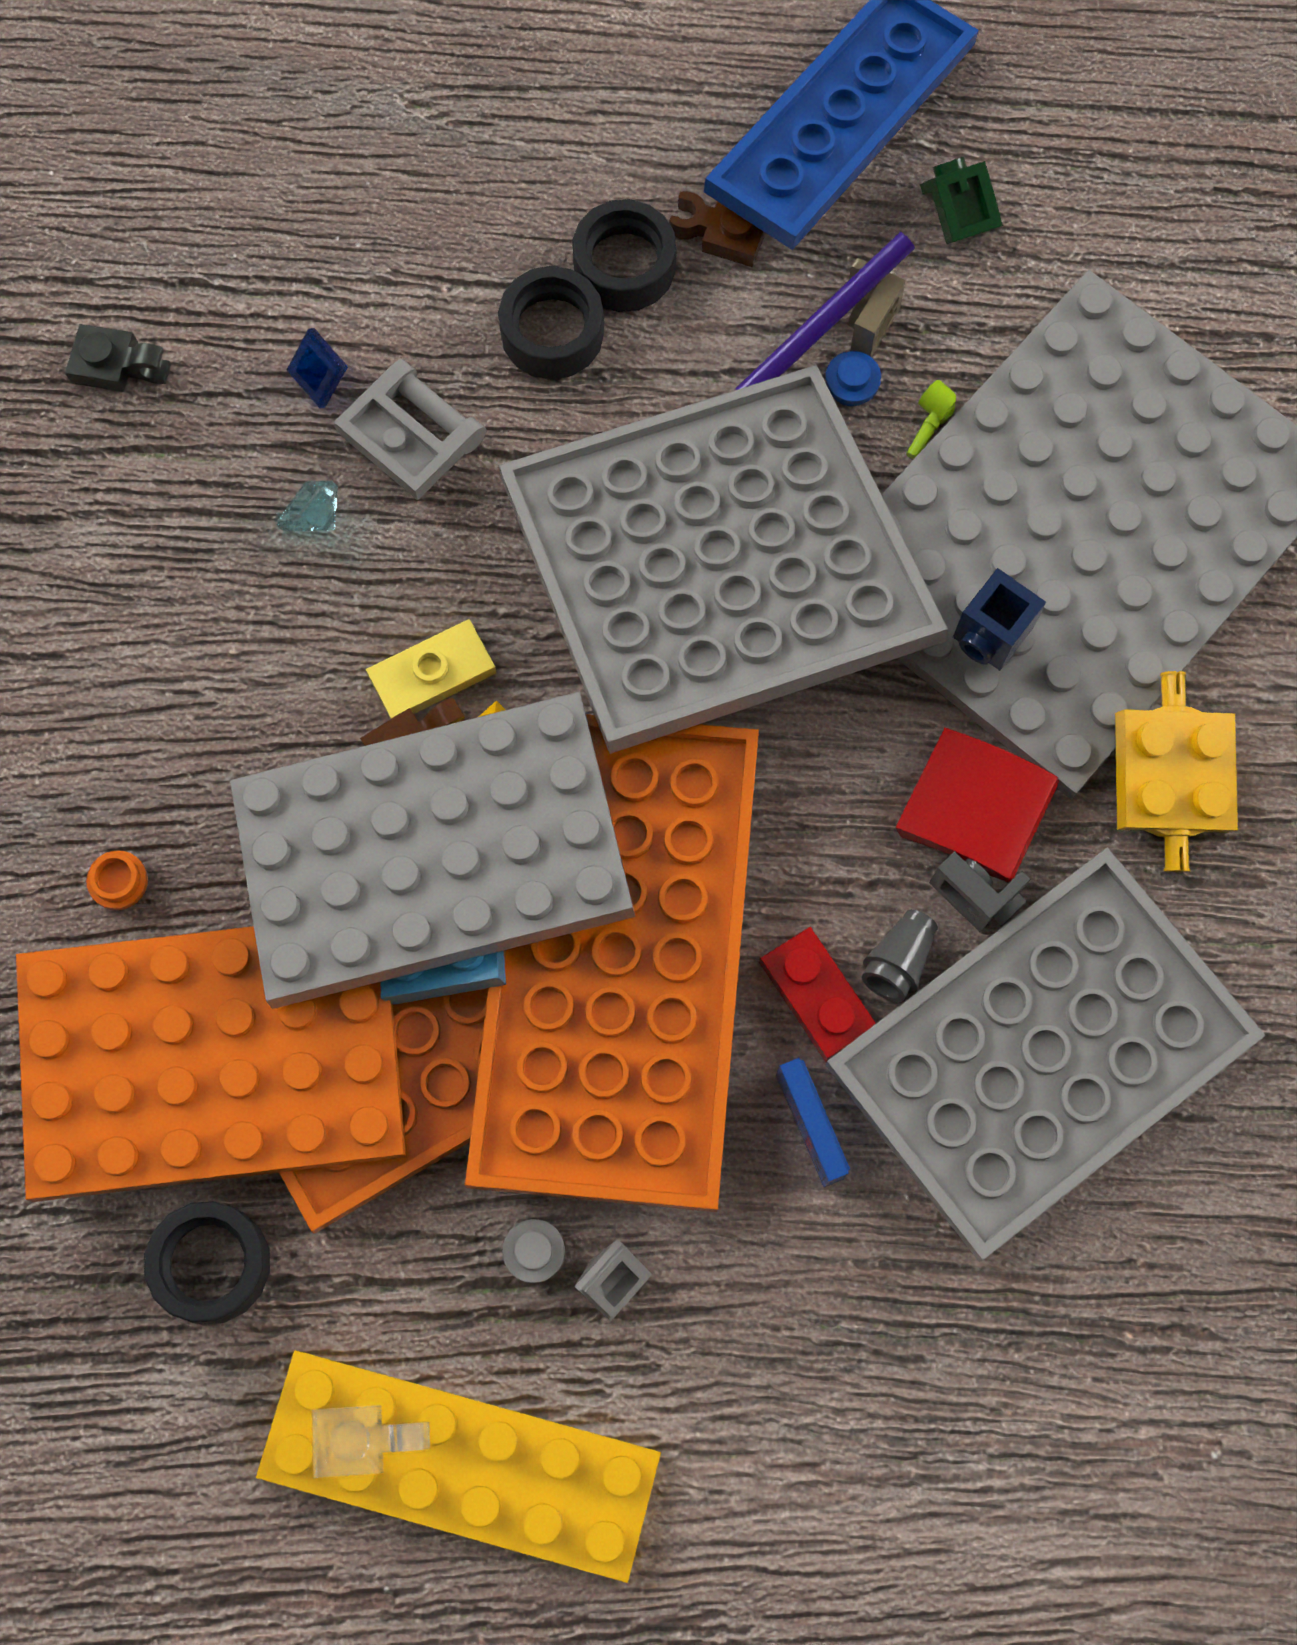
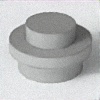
[502,1219,565,1283]

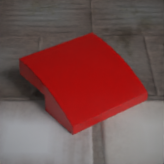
[895,728,1059,883]

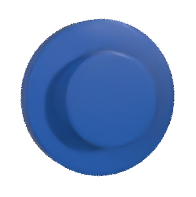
[825,351,881,406]

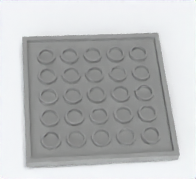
[499,365,948,754]

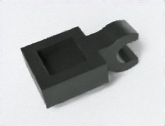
[65,324,171,392]

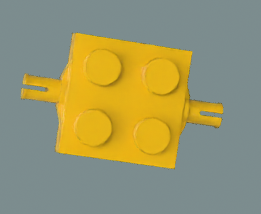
[1115,671,1238,873]

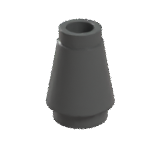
[861,909,938,1002]

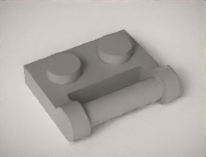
[334,359,486,500]

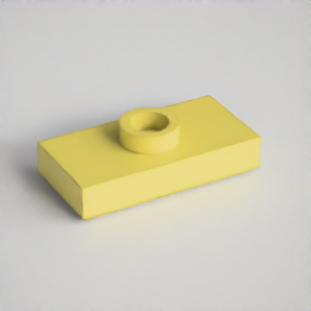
[366,619,496,719]

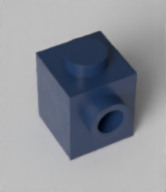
[953,568,1046,671]

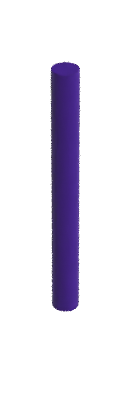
[735,231,915,390]

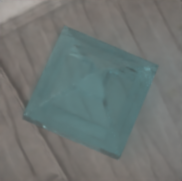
[276,481,338,531]

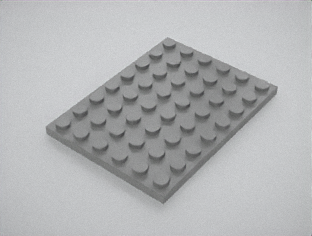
[881,270,1297,800]

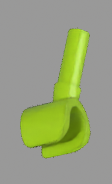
[906,380,956,460]

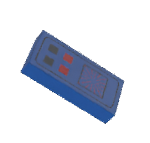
[776,1057,850,1188]

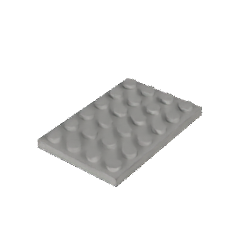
[230,691,636,1009]
[825,847,1266,1262]

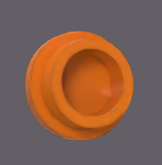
[86,850,148,910]

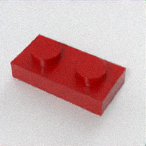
[759,926,876,1062]

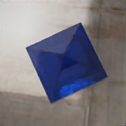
[287,328,348,408]

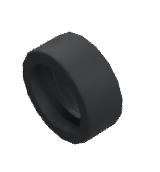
[572,199,676,312]
[498,266,604,380]
[144,1201,270,1325]

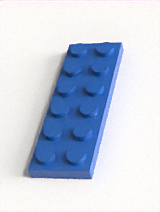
[704,0,979,250]

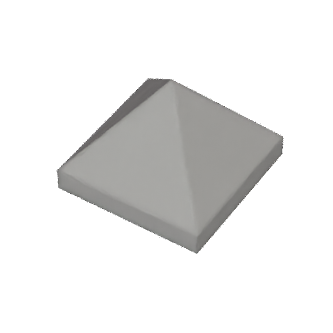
[575,1239,652,1321]

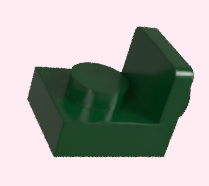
[920,157,1003,245]

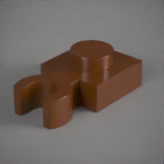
[669,191,766,268]

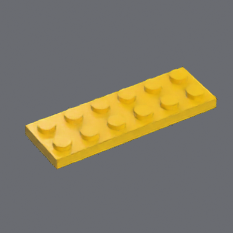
[256,1350,661,1583]

